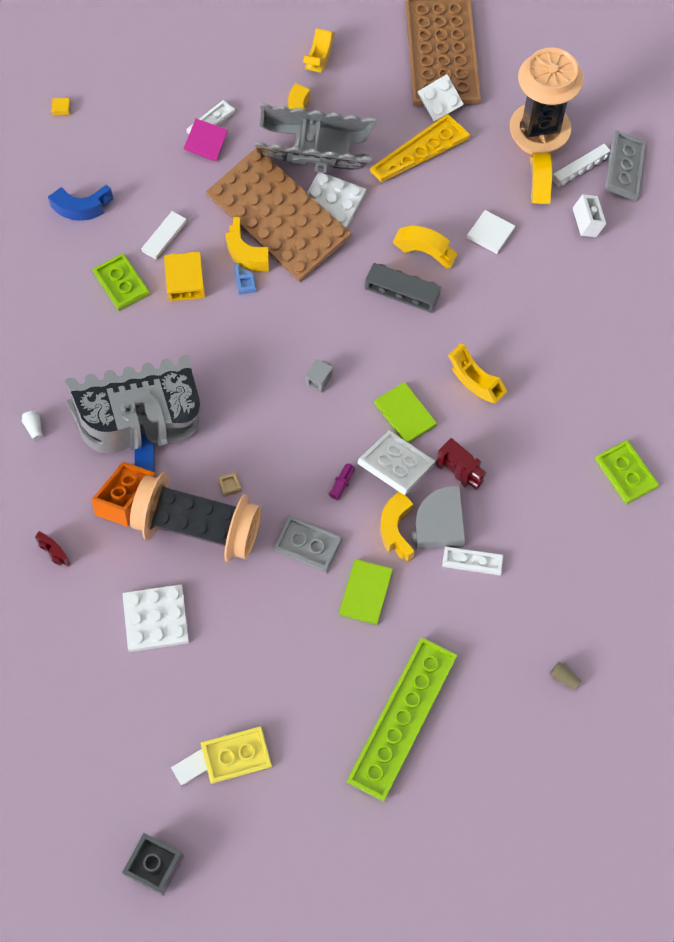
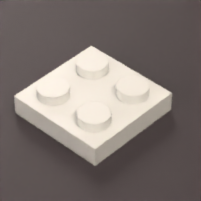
[417,74,464,122]

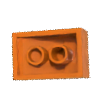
[91,462,156,527]

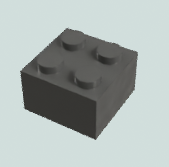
[122,833,184,896]

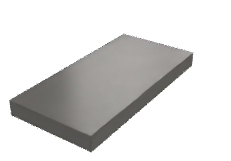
[605,130,646,201]

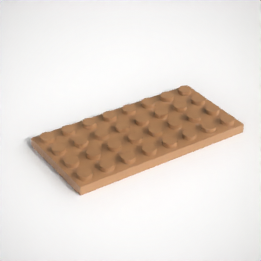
[405,0,481,106]
[206,148,352,282]

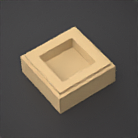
[218,472,242,497]

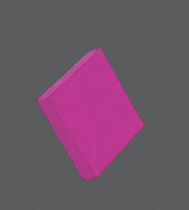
[184,118,228,161]

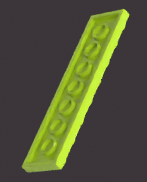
[346,637,457,802]

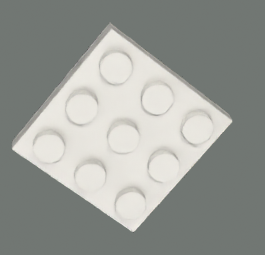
[307,171,366,228]
[357,430,435,495]
[122,584,189,652]

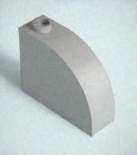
[412,486,465,549]

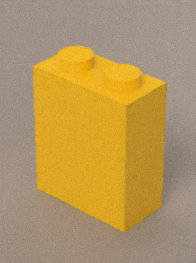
[164,251,205,302]

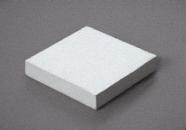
[467,210,515,254]

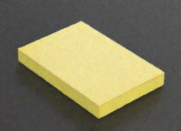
[200,726,272,784]

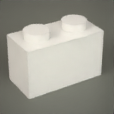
[573,194,606,237]

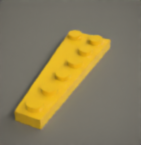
[370,113,470,183]

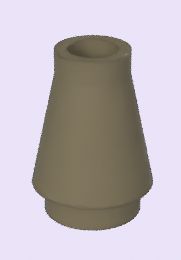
[550,661,581,690]

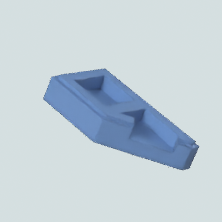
[234,263,257,295]

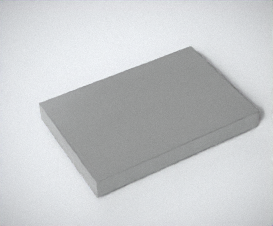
[273,515,342,573]

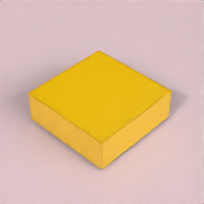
[51,98,70,115]

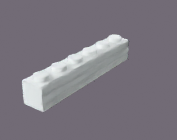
[552,144,611,187]

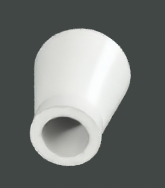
[22,411,43,440]

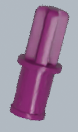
[328,463,355,500]

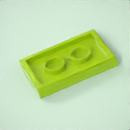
[92,253,150,311]
[374,382,437,443]
[595,440,659,505]
[339,559,393,625]

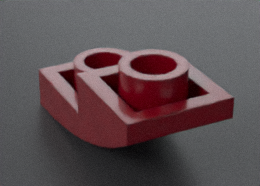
[35,531,71,567]

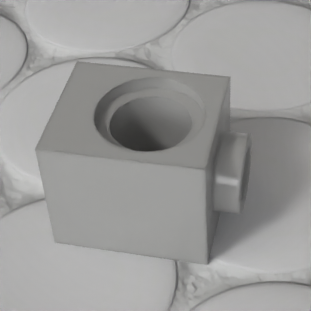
[305,359,333,393]

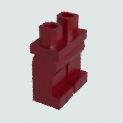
[435,438,486,490]

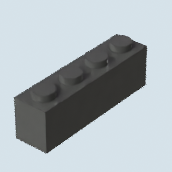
[365,263,441,313]

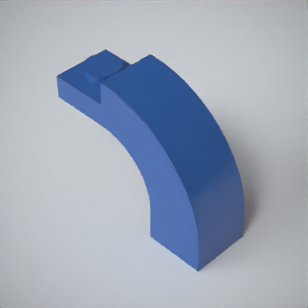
[48,184,113,221]

